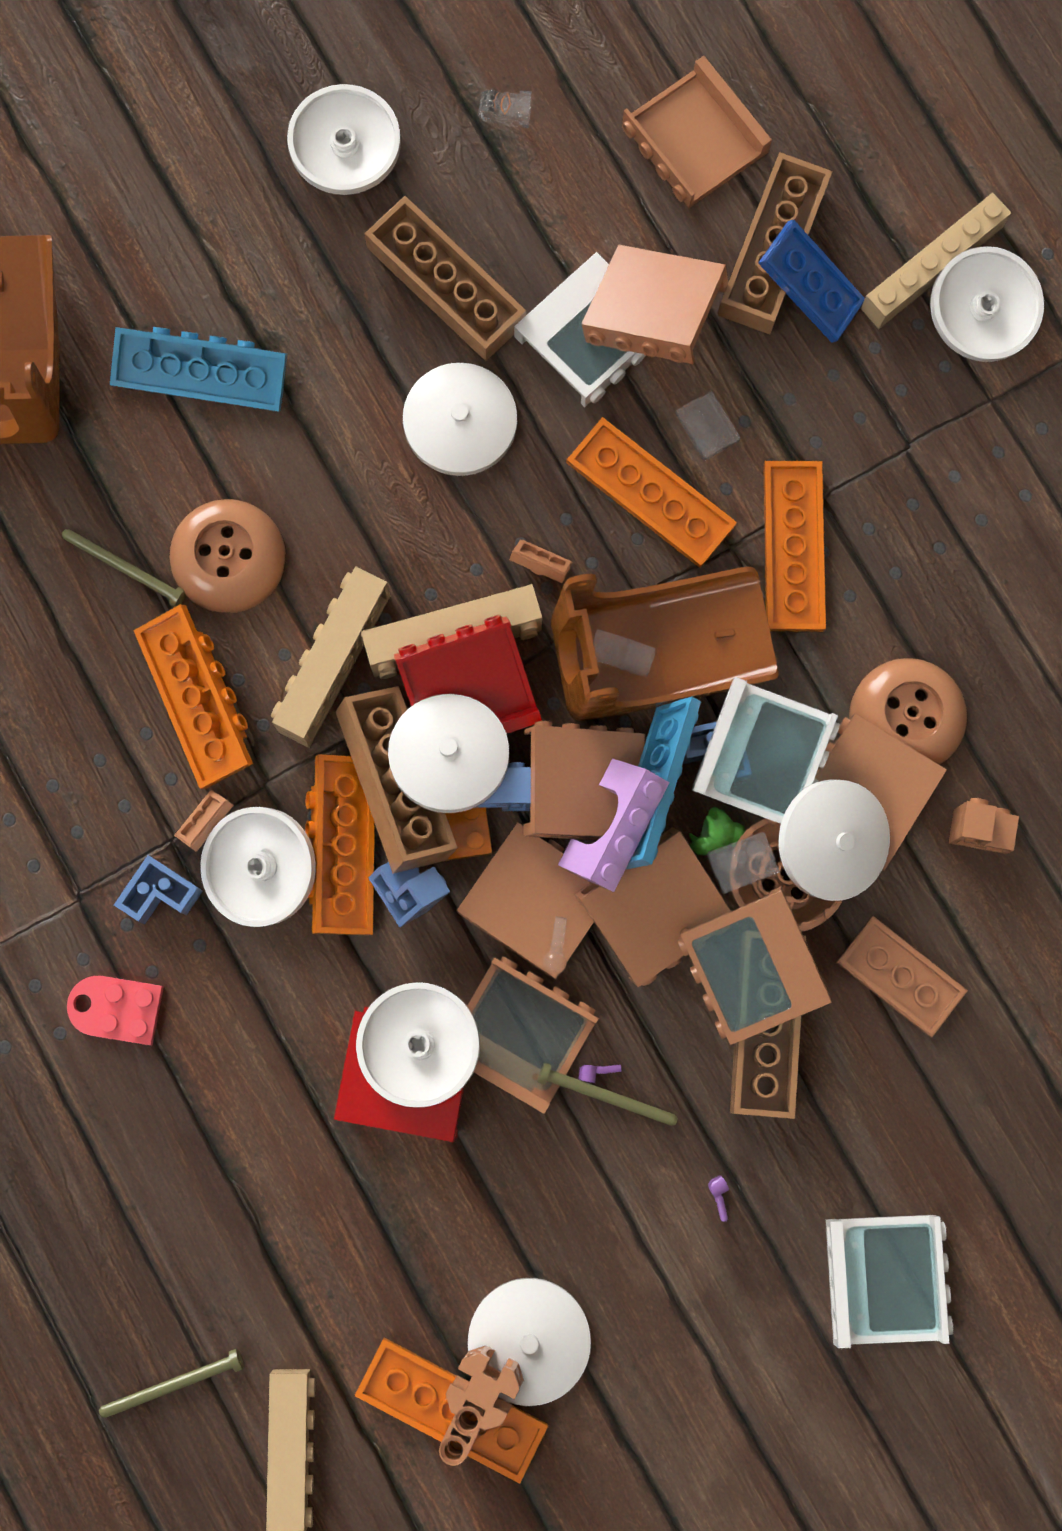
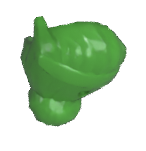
[689,807,746,856]

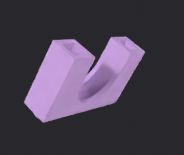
[558,758,670,892]

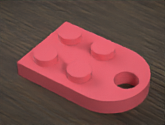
[67,976,164,1046]

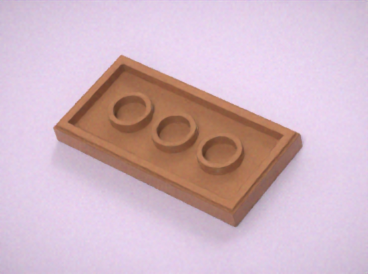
[836,916,968,1038]

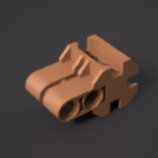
[439,1345,524,1466]

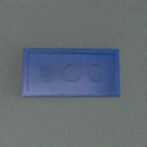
[758,219,865,343]

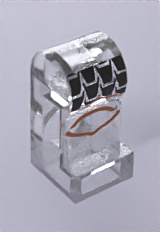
[478,90,532,128]

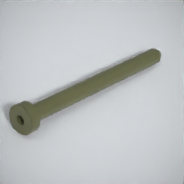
[62,529,186,607]
[537,1062,678,1126]
[99,1348,244,1418]

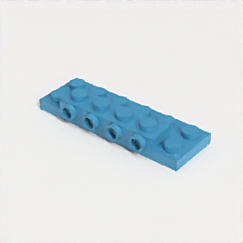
[110,327,287,411]
[625,696,701,870]

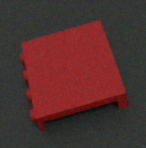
[394,615,542,734]
[334,1007,464,1142]

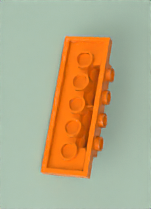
[133,604,253,789]
[305,754,375,935]

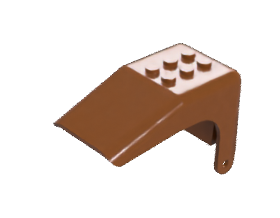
[0,235,60,444]
[551,567,779,721]

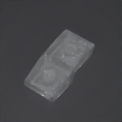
[593,629,656,677]

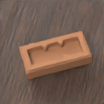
[509,539,573,583]
[174,790,234,852]

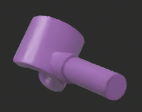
[579,1064,621,1083]
[708,1175,729,1221]

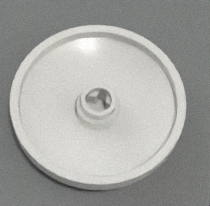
[287,84,401,195]
[930,247,1044,362]
[403,363,517,476]
[388,694,509,813]
[779,779,890,901]
[201,807,316,927]
[356,983,480,1107]
[468,1278,591,1406]

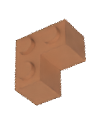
[949,798,1019,854]

